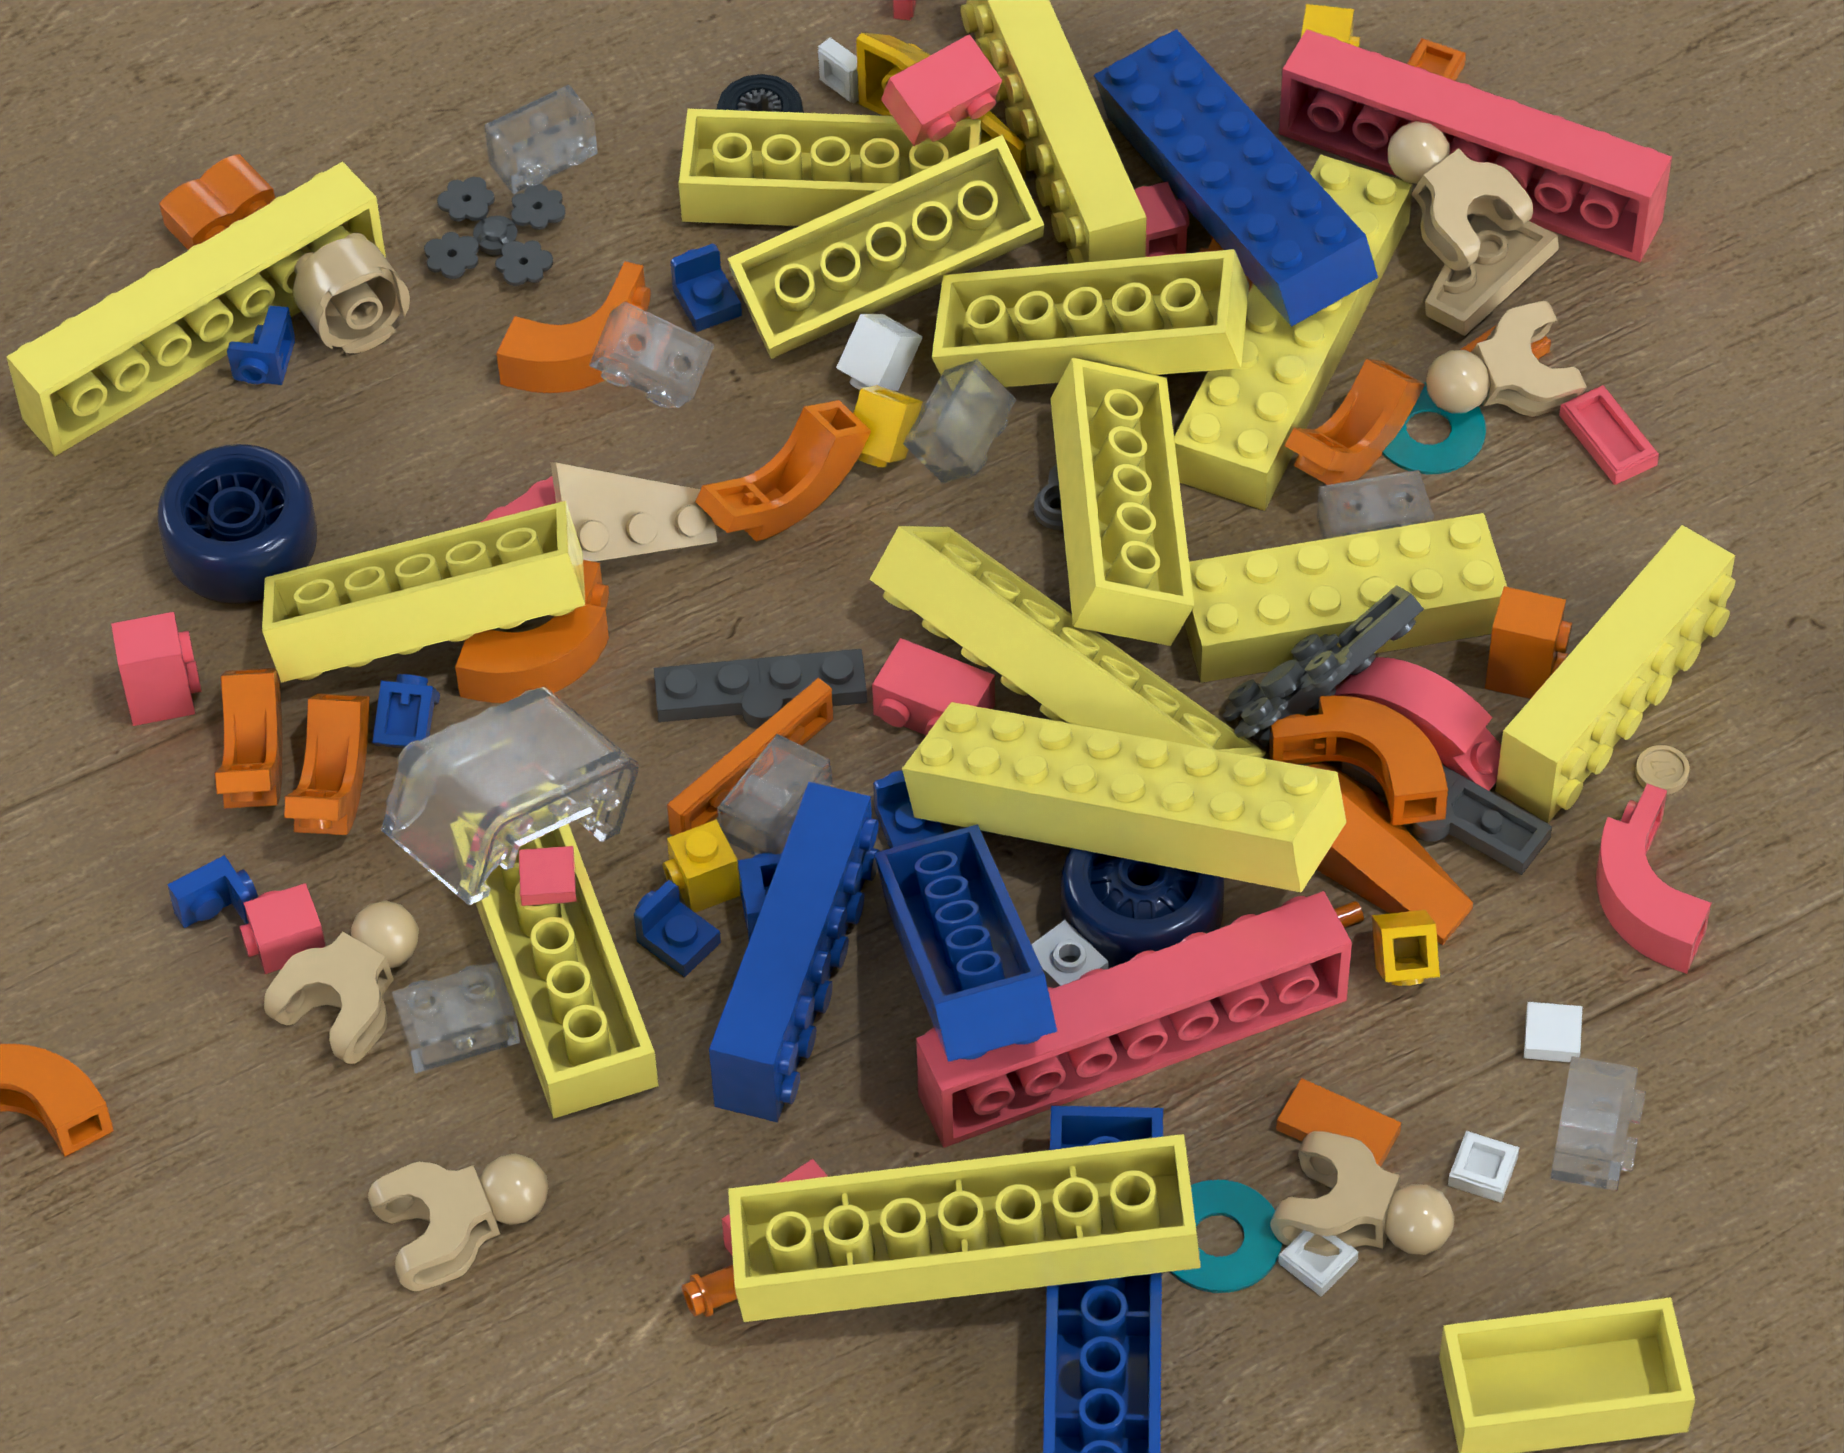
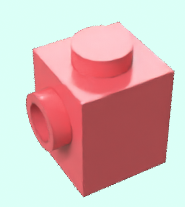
[1134,181,1189,257]
[239,883,326,974]

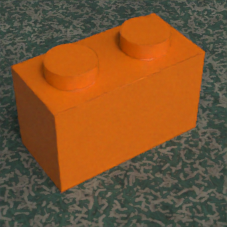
[1485,586,1572,699]

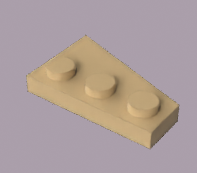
[1425,214,1559,336]
[550,462,717,562]

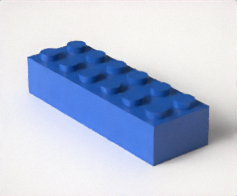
[709,782,880,1122]
[874,824,1058,1062]

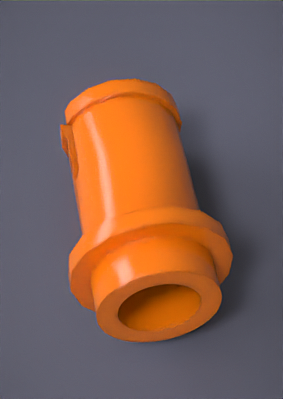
[682,1265,737,1317]

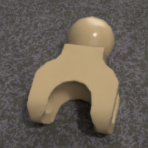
[1388,121,1533,271]
[1426,301,1587,417]
[264,900,419,1064]
[1270,1131,1455,1257]
[368,1153,549,1291]

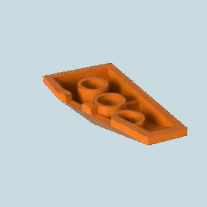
[1305,762,1473,945]

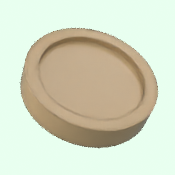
[1635,745,1690,795]

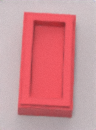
[1559,385,1659,485]

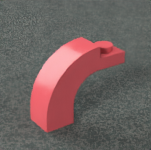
[1334,657,1501,791]
[1596,783,1711,974]

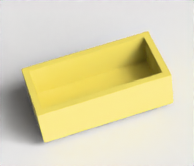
[1439,1298,1695,1453]

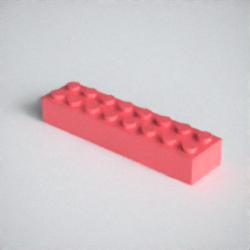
[1279,29,1672,262]
[916,891,1352,1148]

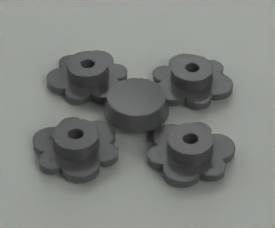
[424,177,566,286]
[1223,634,1352,738]

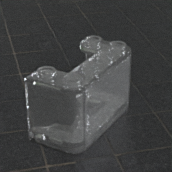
[381,687,639,906]

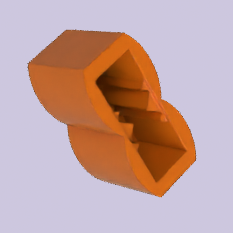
[159,154,275,250]

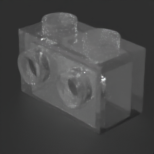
[484,84,598,194]
[589,302,715,409]
[903,359,1017,483]
[1317,470,1434,539]
[717,734,835,856]
[392,961,520,1073]
[1550,1056,1646,1191]

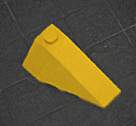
[856,33,1026,180]

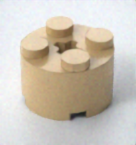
[293,233,410,354]

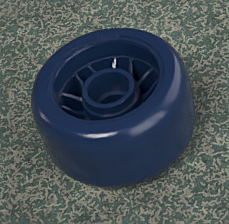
[158,444,317,604]
[1061,848,1225,969]

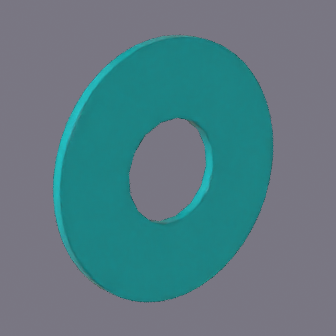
[1382,382,1486,474]
[1171,1180,1282,1293]

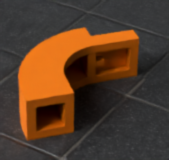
[496,261,651,393]
[1285,359,1425,490]
[695,400,871,541]
[455,560,609,703]
[215,668,283,809]
[284,693,370,835]
[1269,696,1448,826]
[0,1044,114,1157]

